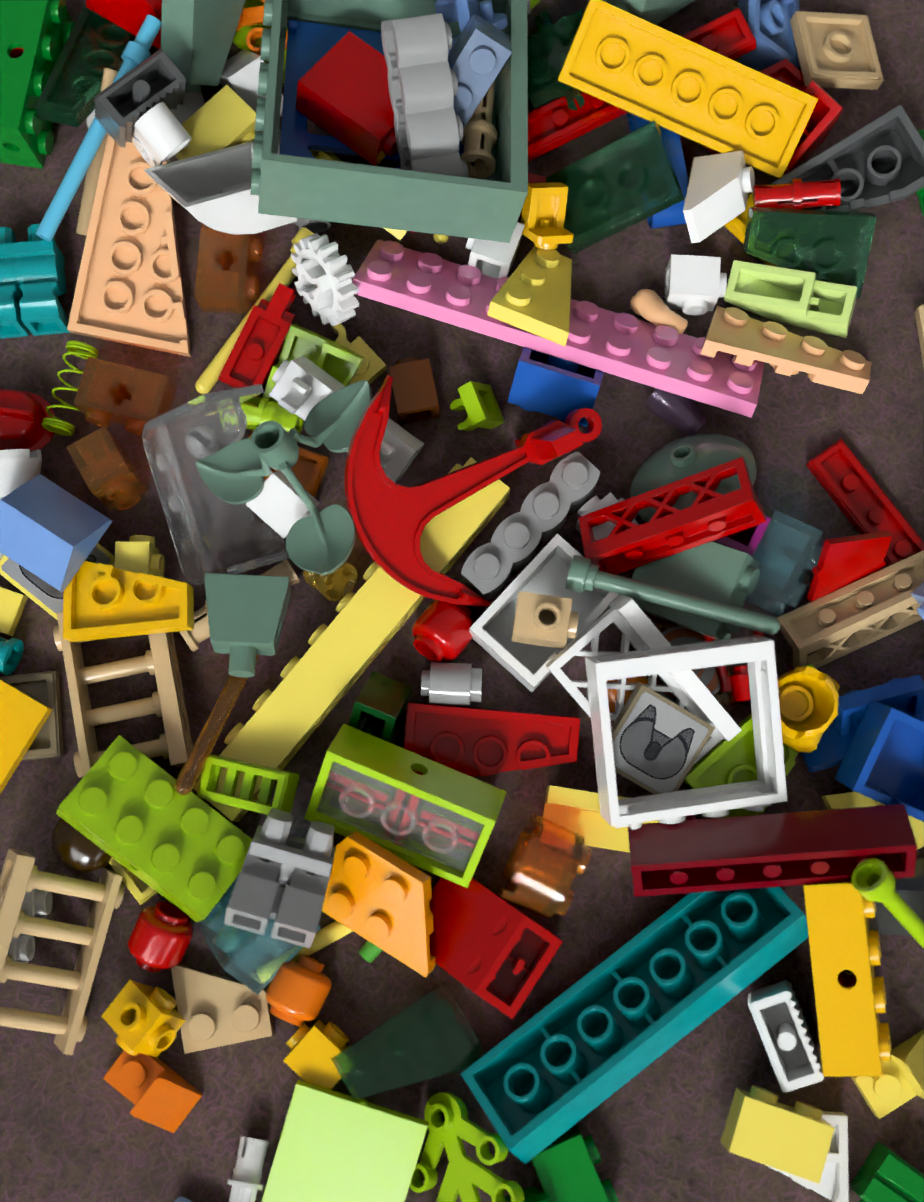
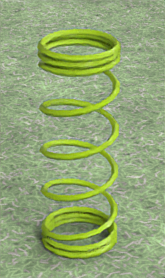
[41,340,99,436]

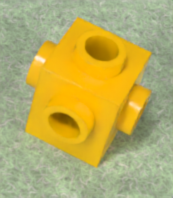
[101,980,186,1057]

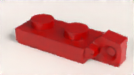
[218,283,297,398]

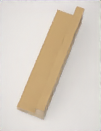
[777,550,924,669]

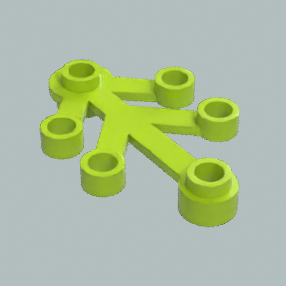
[409,1092,524,1202]

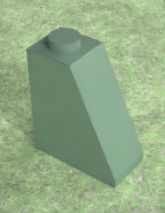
[161,0,245,93]

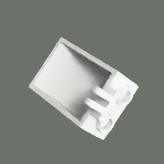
[144,129,297,235]

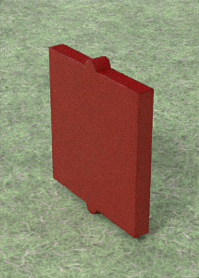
[807,531,892,602]

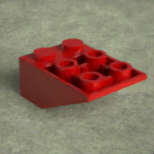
[429,877,563,1020]

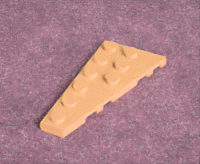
[67,133,191,357]

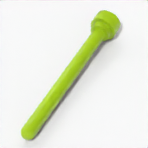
[851,859,924,949]

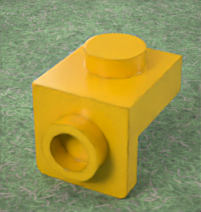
[521,182,574,250]

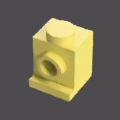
[114,535,165,577]

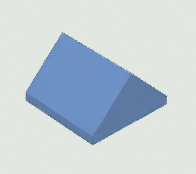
[737,0,799,70]
[0,474,113,593]

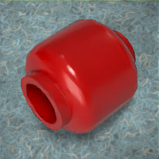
[412,600,473,662]
[127,902,194,972]

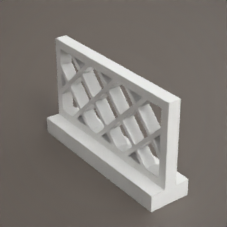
[545,594,742,765]

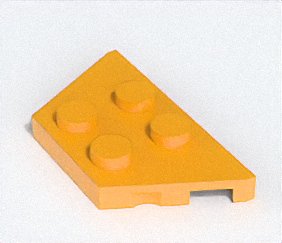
[322,831,436,978]

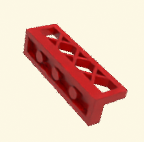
[578,457,767,575]

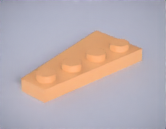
[700,306,872,394]

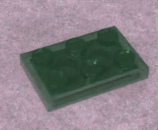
[546,121,685,254]

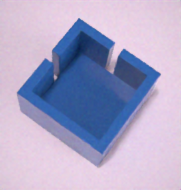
[834,699,924,822]

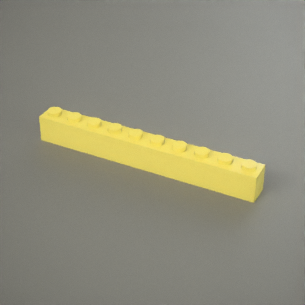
[192,457,510,822]

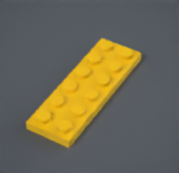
[557,0,818,179]

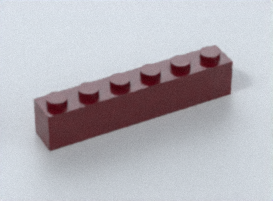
[628,804,917,897]

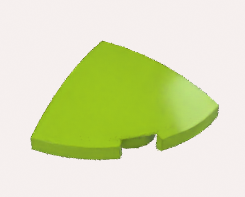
[262,324,364,401]

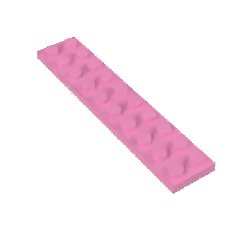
[352,239,765,418]

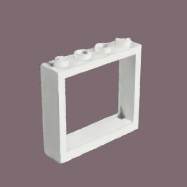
[585,635,787,830]

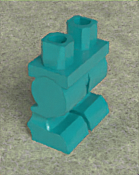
[0,224,70,339]

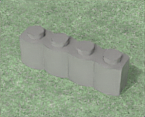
[381,13,469,178]
[461,452,600,601]

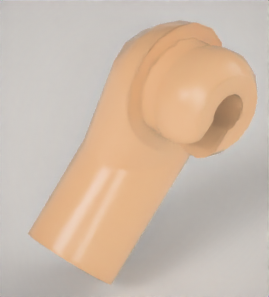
[630,289,688,334]

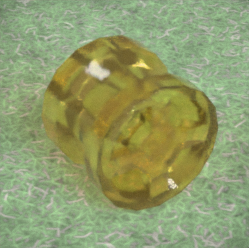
[303,561,358,602]

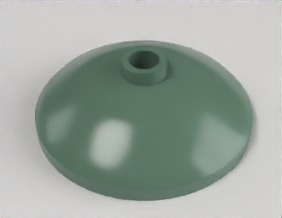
[630,433,757,522]

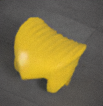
[777,666,840,753]

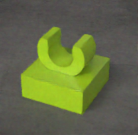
[450,381,505,431]

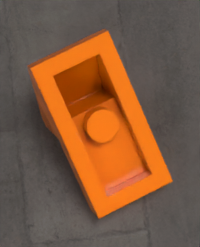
[102,1051,203,1133]

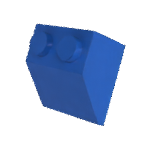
[507,347,604,427]

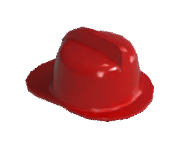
[0,389,56,452]

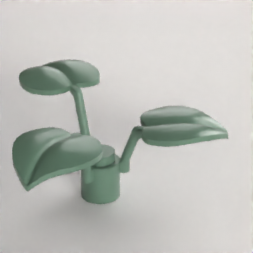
[196,380,372,575]

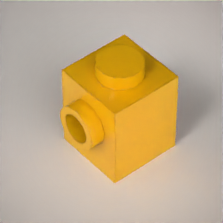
[283,1020,357,1090]

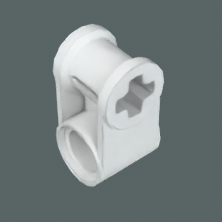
[132,102,192,167]

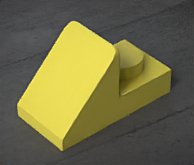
[850,1029,924,1119]

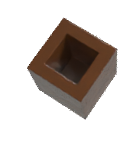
[388,356,440,425]

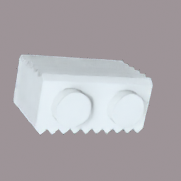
[747,980,824,1092]

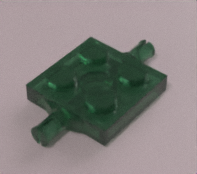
[527,9,585,110]

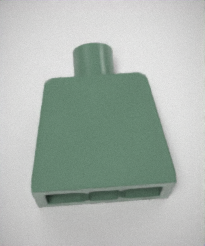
[204,573,291,677]

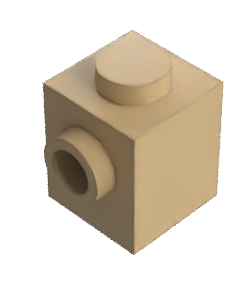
[511,591,579,649]

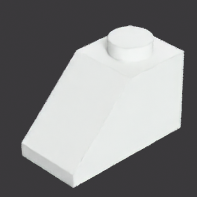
[683,150,755,243]

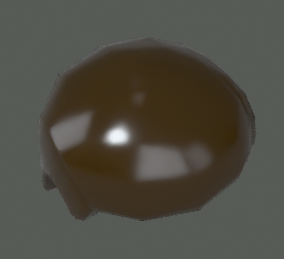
[52,818,112,873]

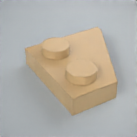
[171,964,275,1054]

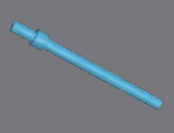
[35,15,161,242]

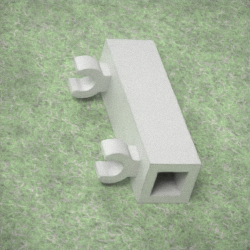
[269,356,424,483]

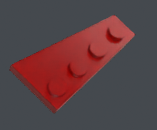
[404,702,580,777]

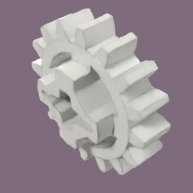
[291,233,359,326]

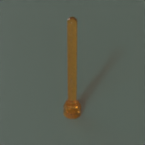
[175,621,286,795]

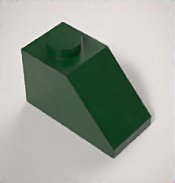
[348,671,412,743]

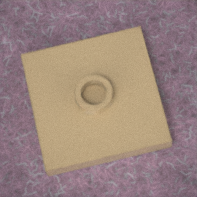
[790,11,884,90]

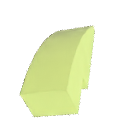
[724,260,857,338]

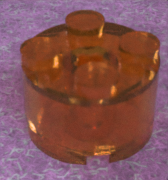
[498,814,592,919]

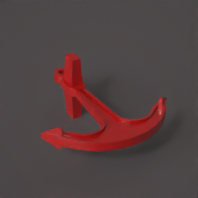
[344,375,602,607]

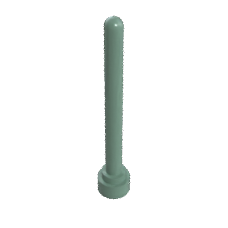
[566,555,780,634]

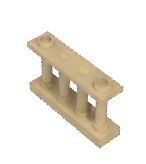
[53,612,196,777]
[0,849,124,1055]

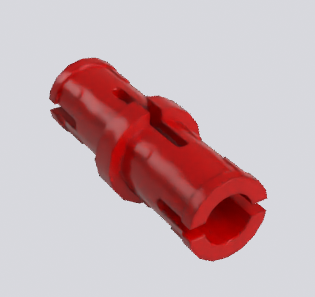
[754,178,841,213]

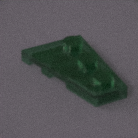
[743,207,877,299]

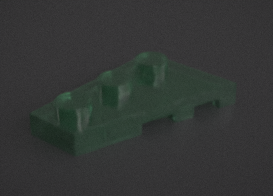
[331,983,486,1099]

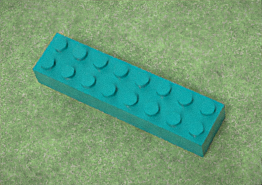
[461,887,809,1164]

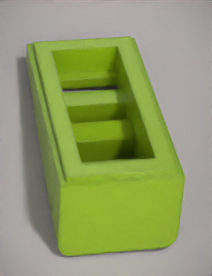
[197,754,299,815]

